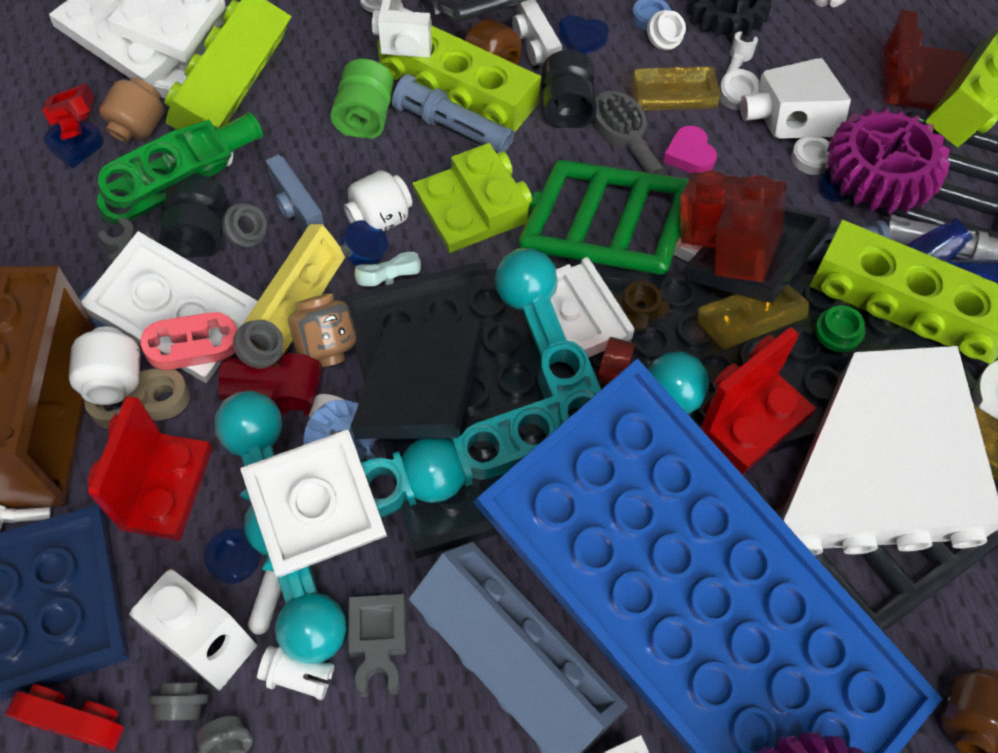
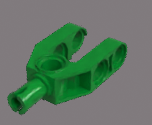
[97,112,263,225]

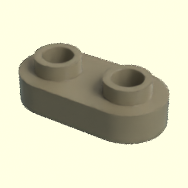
[84,368,190,429]

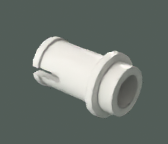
[257,645,334,700]

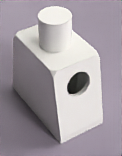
[740,58,851,138]
[129,569,257,691]

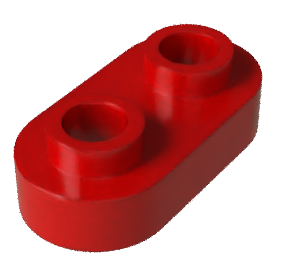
[4,684,125,752]

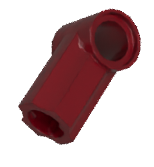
[218,353,323,416]

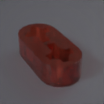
[597,336,636,385]

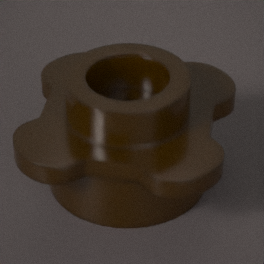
[614,281,670,331]

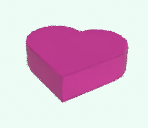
[663,126,717,175]

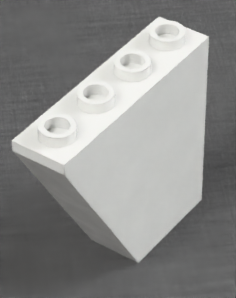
[780,346,998,556]

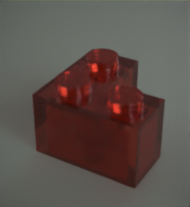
[681,171,787,282]

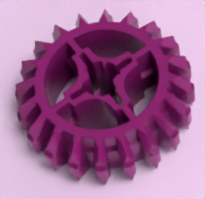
[825,106,950,215]

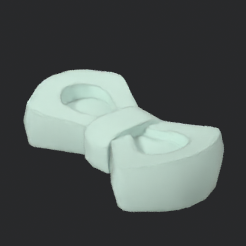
[354,252,421,286]

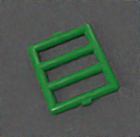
[518,160,696,275]

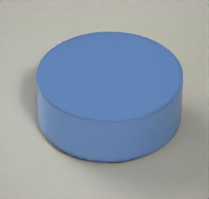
[632,0,671,31]

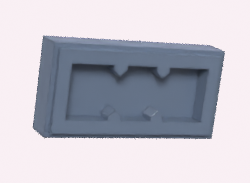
[265,155,324,232]

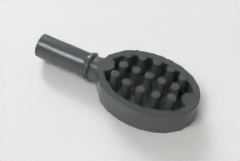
[593,91,665,175]

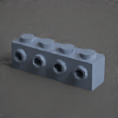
[409,542,628,753]

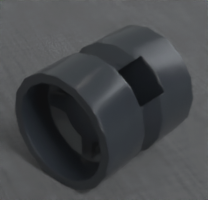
[541,50,597,128]
[159,174,226,257]

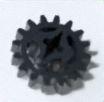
[686,0,772,39]

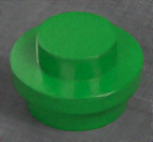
[815,305,865,352]

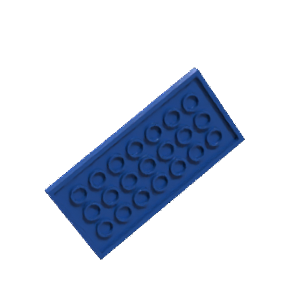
[473,359,943,753]

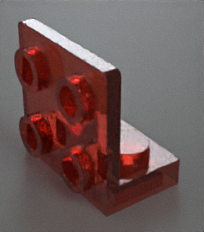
[885,10,967,110]

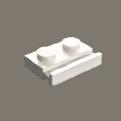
[550,257,634,357]

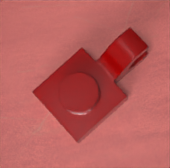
[42,83,95,140]

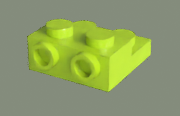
[412,143,532,253]

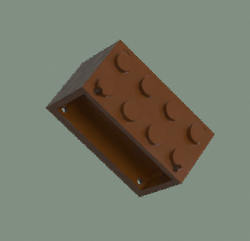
[0,266,97,508]

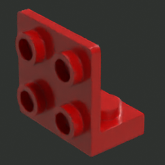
[700,327,816,475]
[88,396,213,541]

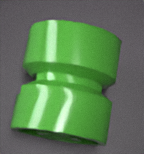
[330,59,395,139]

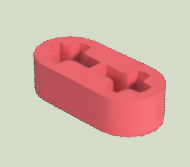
[140,312,237,370]

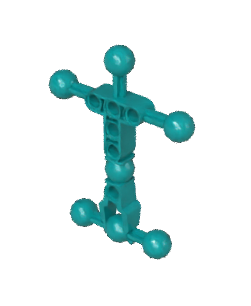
[214,248,709,663]

